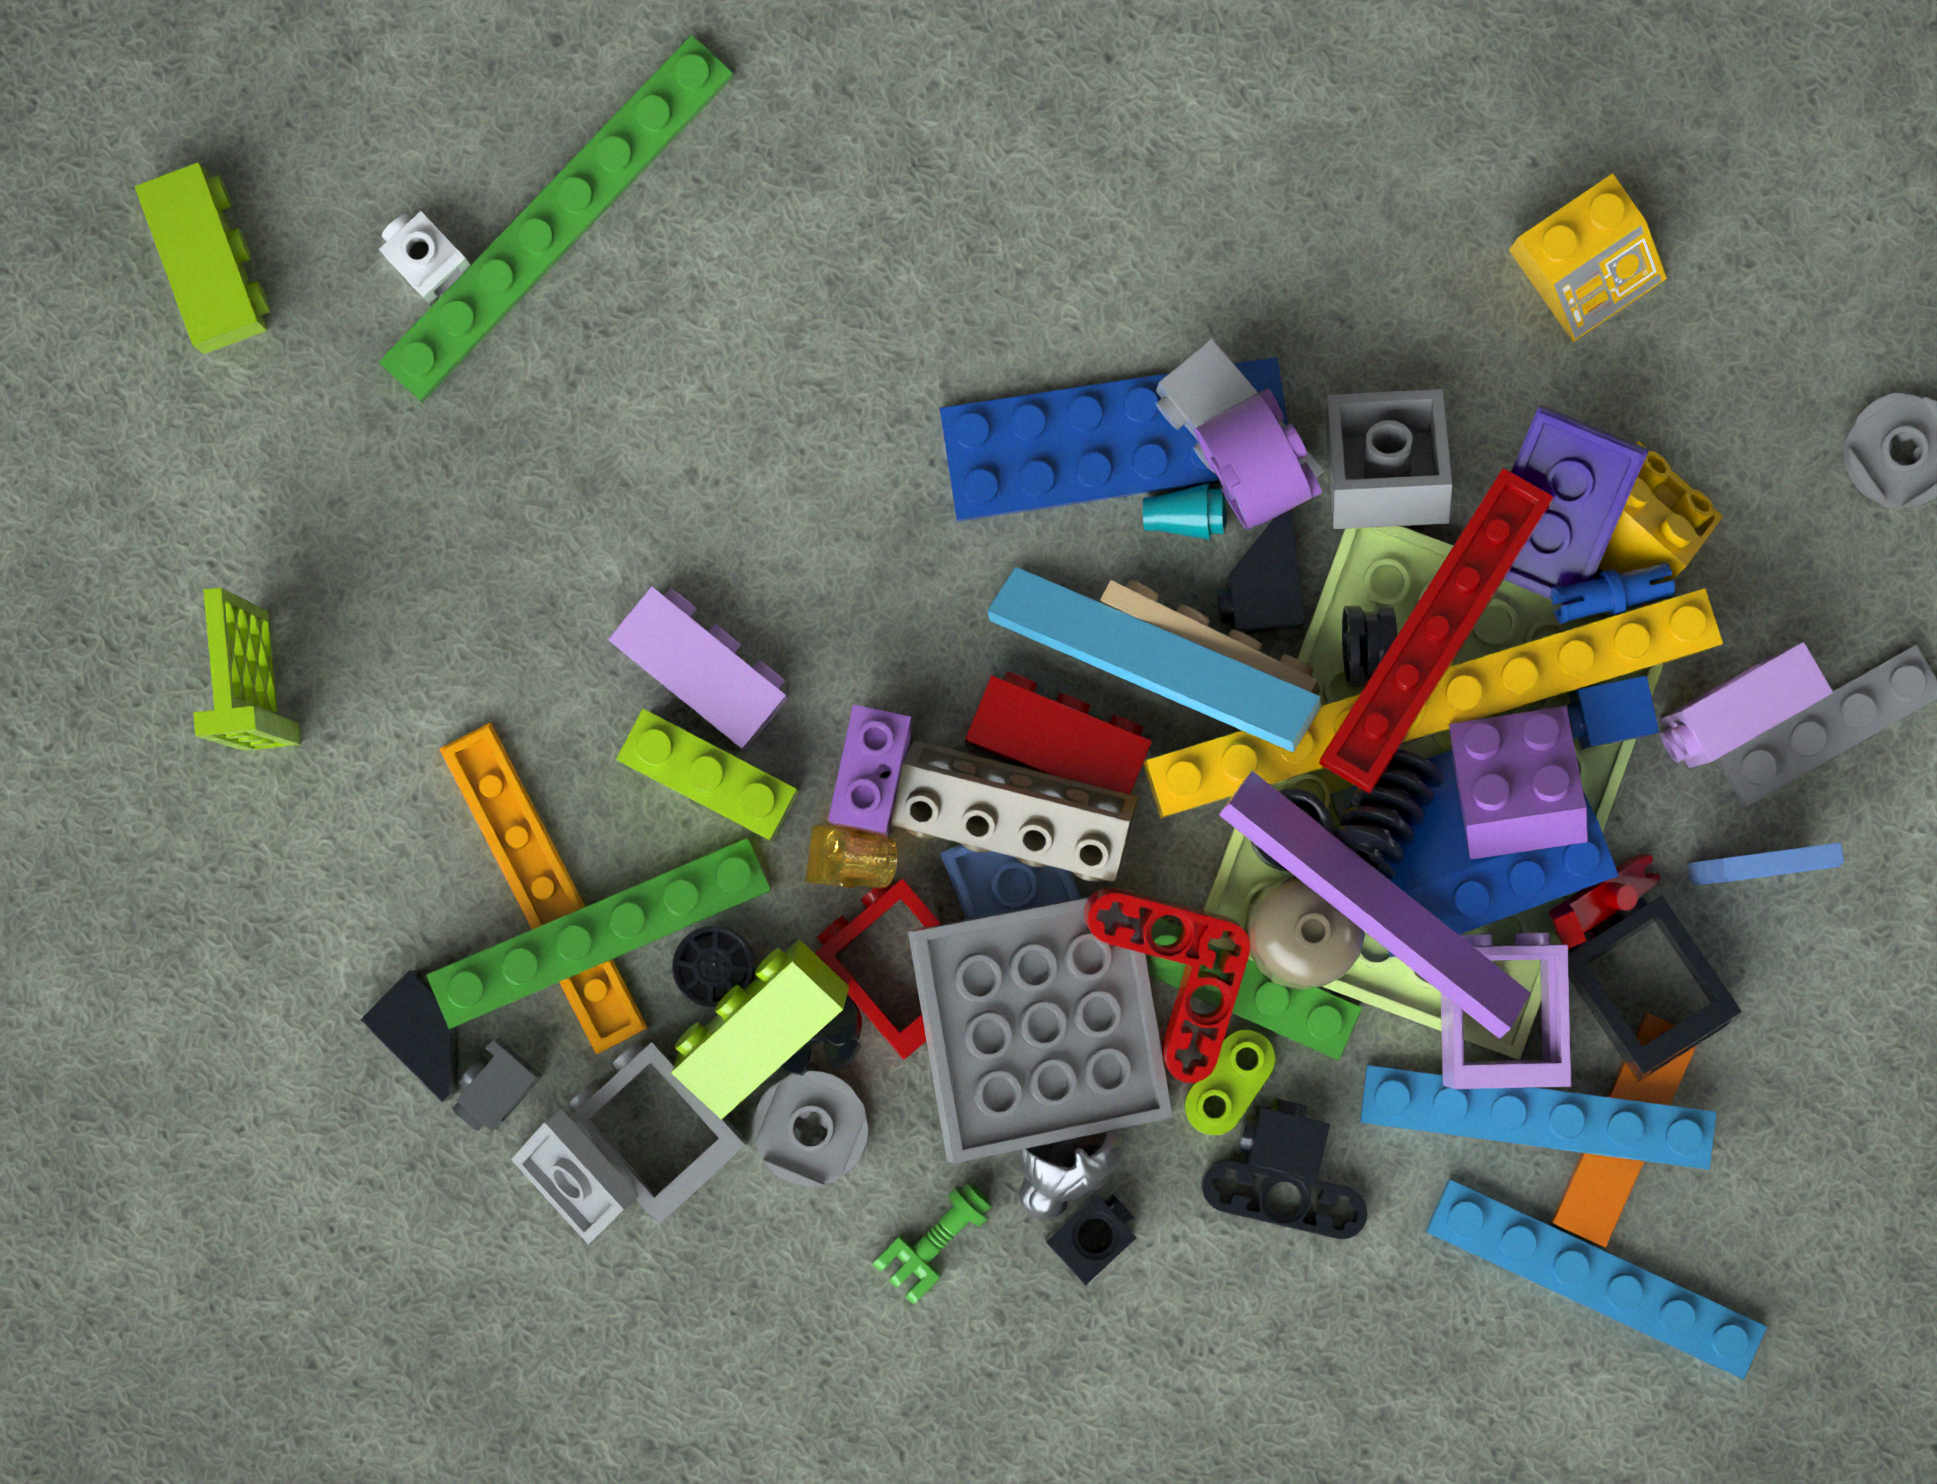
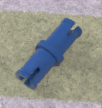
[1550,562,1675,624]

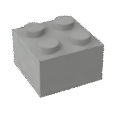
[1326,389,1452,529]

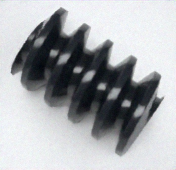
[1332,749,1444,879]

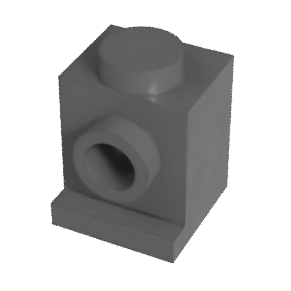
[452,1039,543,1131]

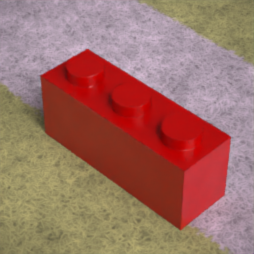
[965,671,1152,795]

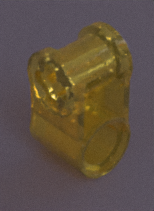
[804,825,898,889]

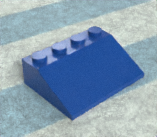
[1329,750,1619,957]

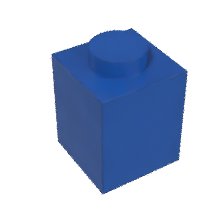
[1564,675,1659,750]

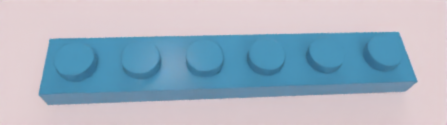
[1360,1065,1716,1170]
[1425,1179,1767,1380]

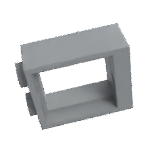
[569,1041,748,1225]

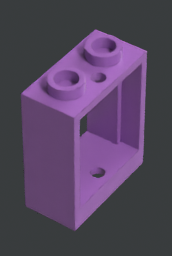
[828,704,913,838]

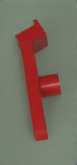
[1548,854,1660,949]

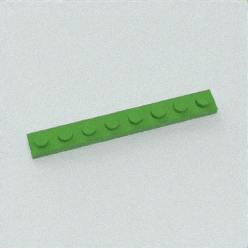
[379,34,734,403]

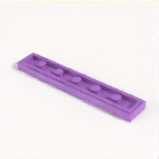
[1219,771,1531,1039]

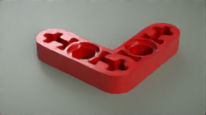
[1084,887,1250,1083]

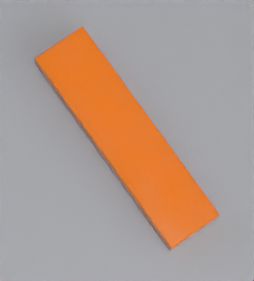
[1550,1013,1697,1248]

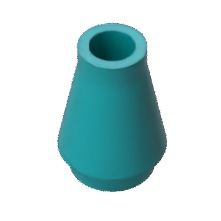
[1143,483,1227,540]

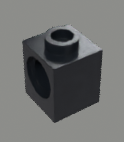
[1045,1191,1137,1286]

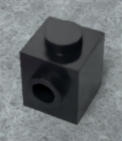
[1238,1098,1330,1181]

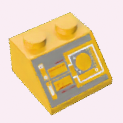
[1509,173,1667,342]

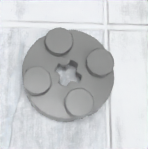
[1843,393,1937,508]
[753,1070,869,1187]

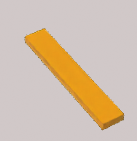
[440,722,649,1055]

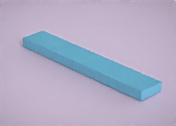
[987,567,1321,753]

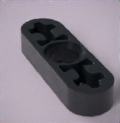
[1201,1159,1368,1239]

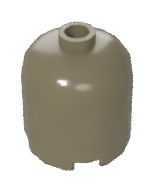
[1244,875,1365,990]

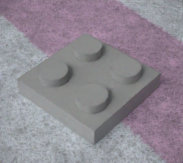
[511,1108,640,1245]

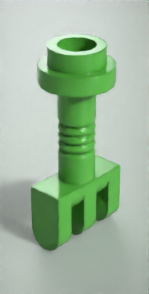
[872,1182,993,1304]

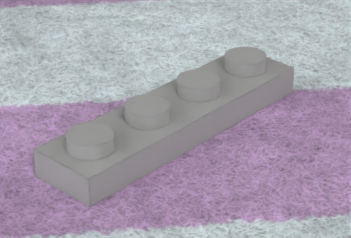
[1716,645,1937,807]

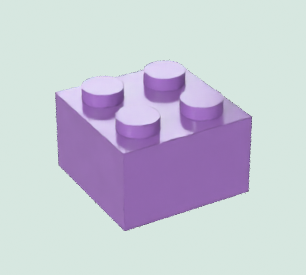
[1449,706,1588,860]

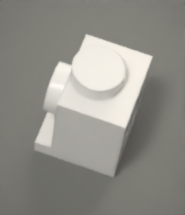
[379,211,471,306]

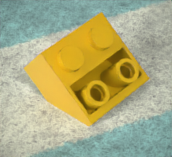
[1599,440,1724,607]

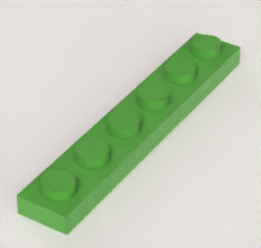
[426,838,771,1030]

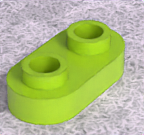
[1184,1029,1275,1135]

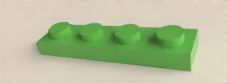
[1145,918,1362,1061]

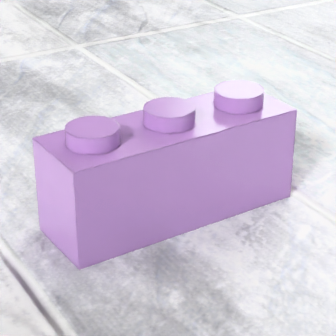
[608,586,788,751]

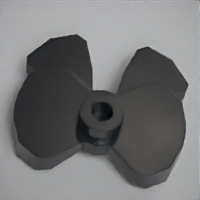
[781,995,862,1076]

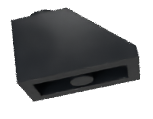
[1217,510,1305,634]
[360,970,458,1102]

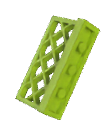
[193,587,301,751]

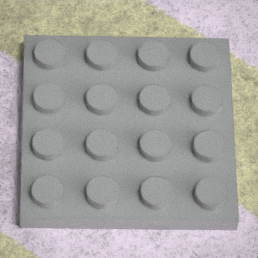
[908,889,1173,1164]

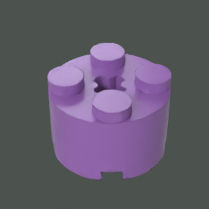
[1194,388,1322,530]

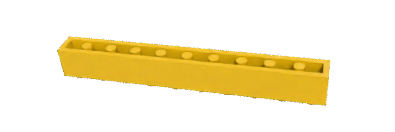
[1143,588,1723,819]

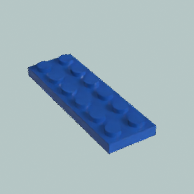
[940,357,1288,522]

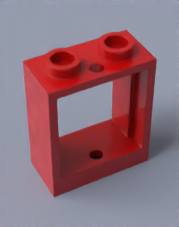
[815,878,941,1060]

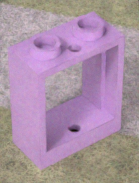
[1660,642,1833,768]
[1441,933,1571,1089]

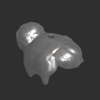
[1019,1130,1125,1219]

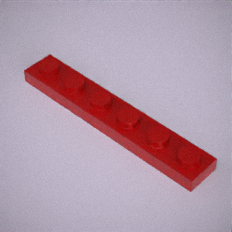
[1319,468,1554,794]

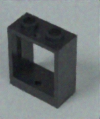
[1568,896,1742,1082]

